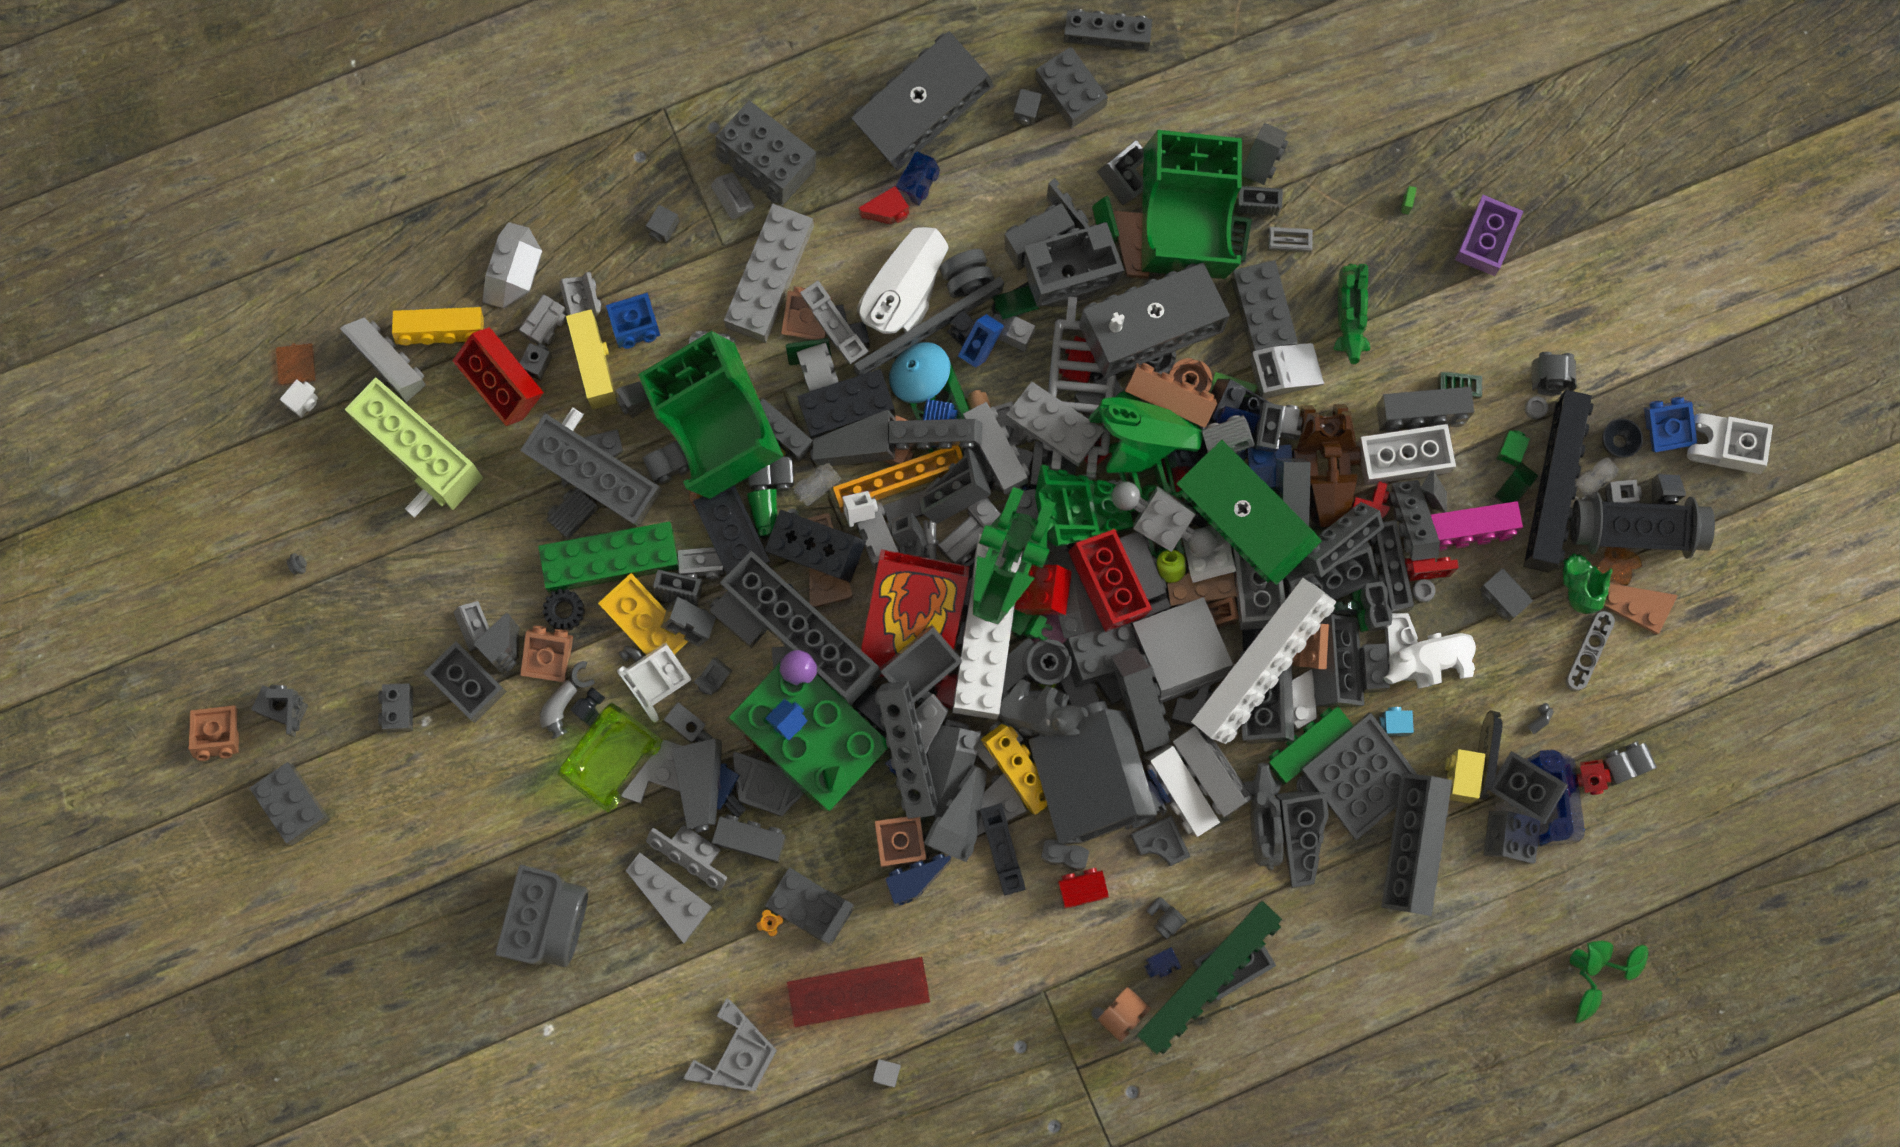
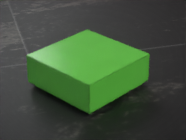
[1401,186,1417,215]

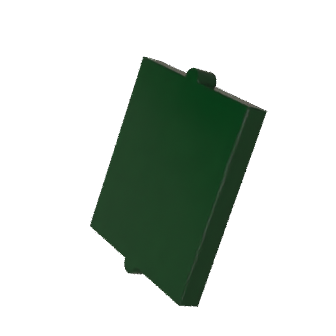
[992,286,1039,320]

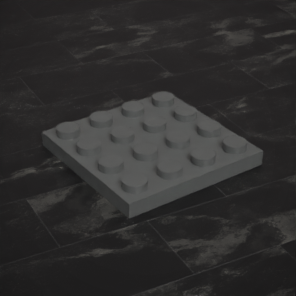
[1300,713,1418,840]

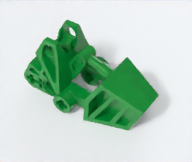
[973,486,1056,625]

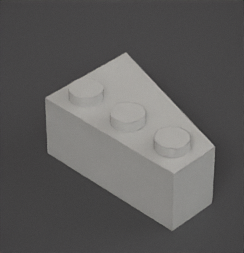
[855,498,900,572]

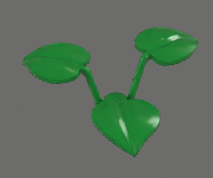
[1570,941,1649,1023]

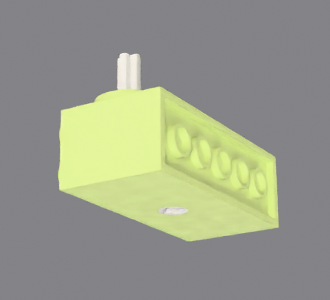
[345,377,483,518]

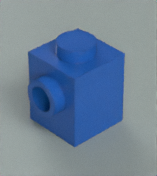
[765,699,808,741]

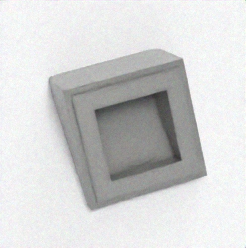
[872,1059,901,1088]

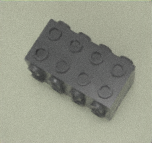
[716,100,816,206]

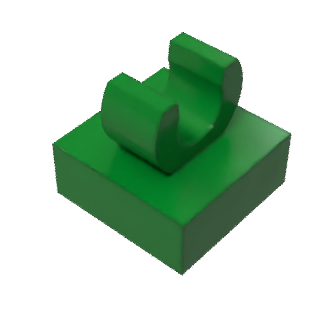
[1023,614,1053,640]

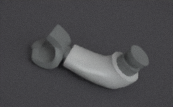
[540,661,595,739]

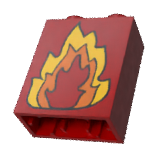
[861,549,969,686]

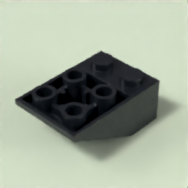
[1209,379,1273,442]

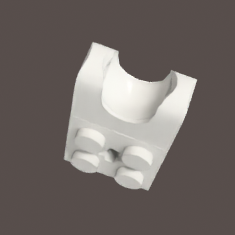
[1687,413,1773,474]

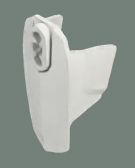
[856,227,949,334]

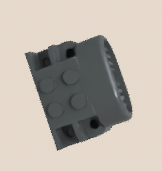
[1023,222,1124,307]
[495,865,588,967]

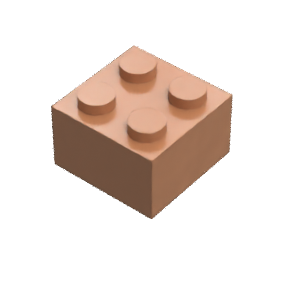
[875,817,926,869]

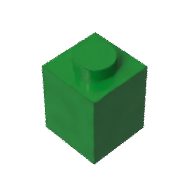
[1496,430,1530,467]

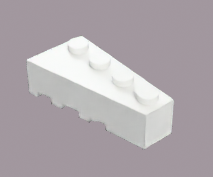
[1142,744,1220,837]

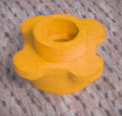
[757,910,783,936]

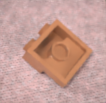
[781,286,832,340]
[1292,623,1329,669]
[520,626,573,682]
[189,706,239,761]

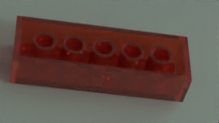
[787,957,931,1028]

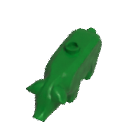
[1333,263,1371,364]

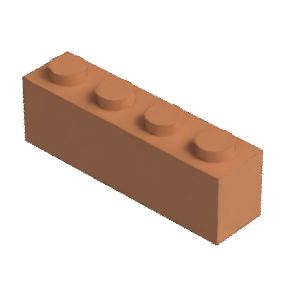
[1125,363,1217,428]

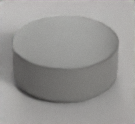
[1525,396,1548,419]
[1412,579,1435,603]

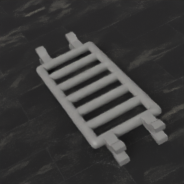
[1043,297,1116,479]

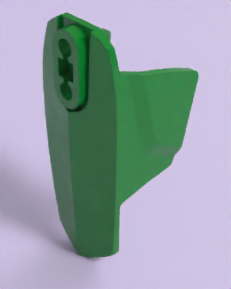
[1088,397,1203,473]

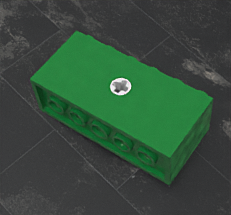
[1176,440,1322,585]

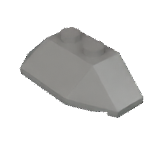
[482,222,543,309]

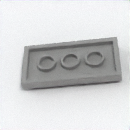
[1006,382,1104,467]

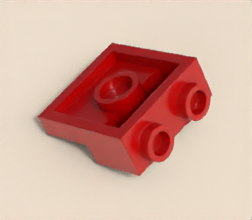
[1405,557,1459,582]

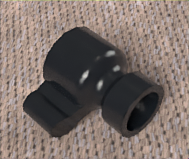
[570,687,605,731]

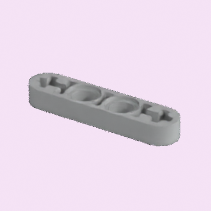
[1566,611,1615,692]

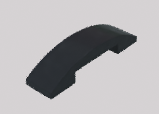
[980,803,1026,896]

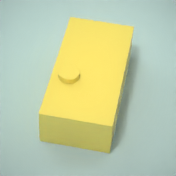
[566,309,618,410]

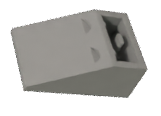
[1250,343,1324,399]

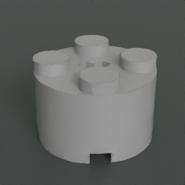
[797,343,839,392]

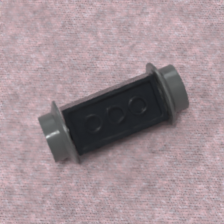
[1570,492,1715,559]

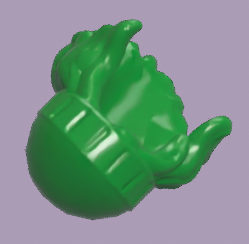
[1563,553,1613,614]

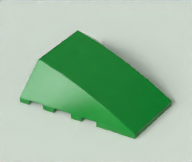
[1035,465,1133,547]

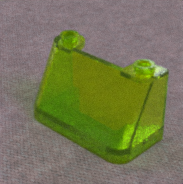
[558,703,663,813]

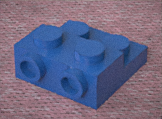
[606,293,661,349]
[1644,397,1697,452]
[1247,445,1292,491]

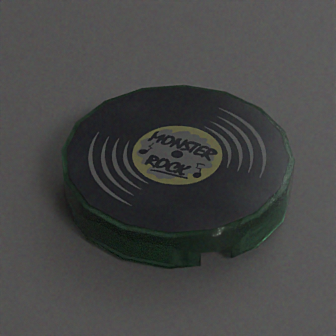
[1331,601,1362,616]

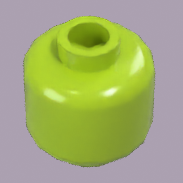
[1157,550,1186,583]

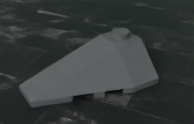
[924,765,987,862]

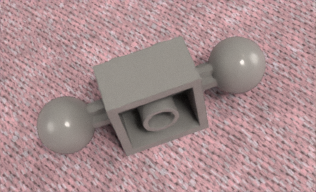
[1112,482,1217,557]

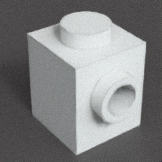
[280,380,318,418]

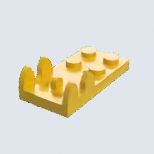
[598,573,688,655]

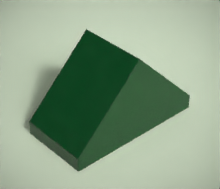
[1494,462,1538,503]

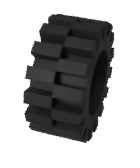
[543,589,585,630]

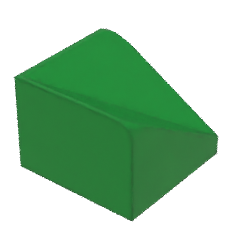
[825,765,849,792]

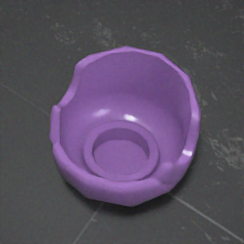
[780,650,817,685]

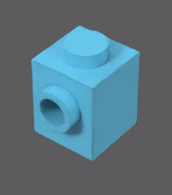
[1379,707,1414,736]

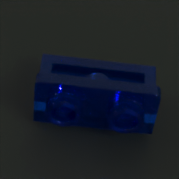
[896,151,940,206]

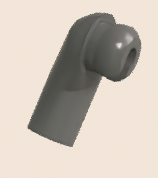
[619,646,645,662]
[1527,703,1554,734]

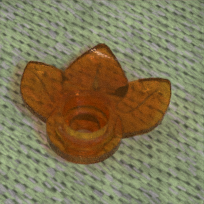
[1598,547,1642,586]

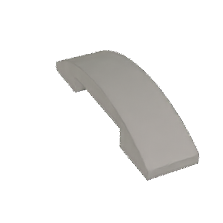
[800,281,868,364]

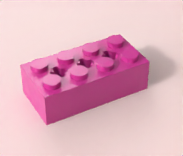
[1431,501,1523,551]

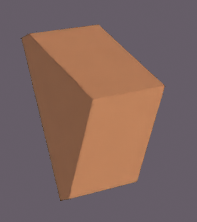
[1208,597,1239,627]

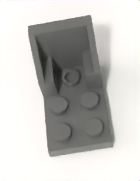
[765,867,854,947]

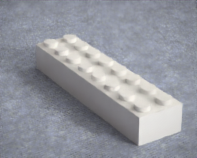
[952,534,1022,720]
[1191,578,1336,744]

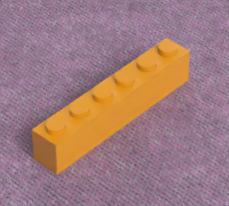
[833,445,963,513]

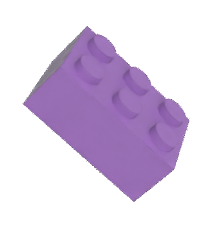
[1455,195,1523,276]

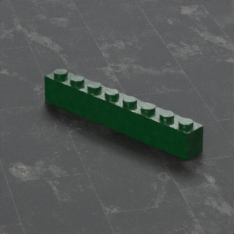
[1135,900,1282,1055]

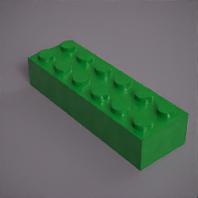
[538,521,679,594]

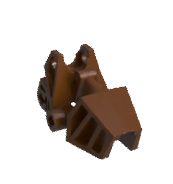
[1292,404,1361,527]

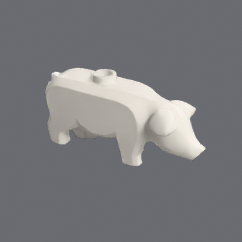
[1384,633,1476,689]

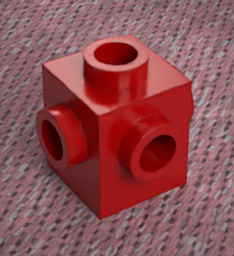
[1577,759,1611,795]

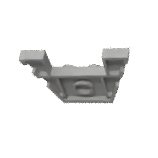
[621,740,682,804]
[684,998,777,1091]

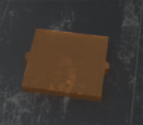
[276,343,316,385]

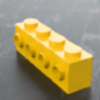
[392,307,484,346]
[980,724,1048,815]

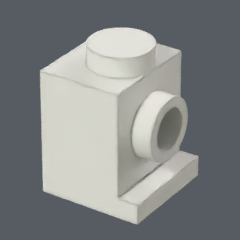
[842,491,878,527]

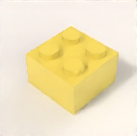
[1445,749,1485,804]

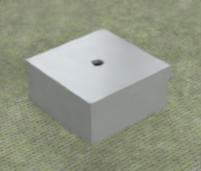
[1132,597,1233,703]

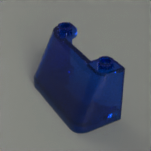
[1528,750,1585,847]

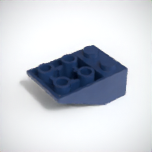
[885,853,951,908]

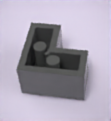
[1242,122,1289,185]
[1097,140,1143,205]

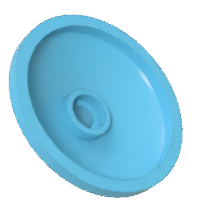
[889,342,950,403]

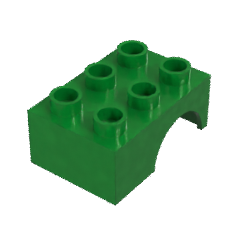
[1141,130,1242,279]
[638,331,784,499]
[725,651,888,812]

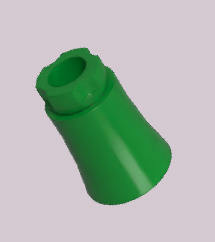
[746,489,778,538]

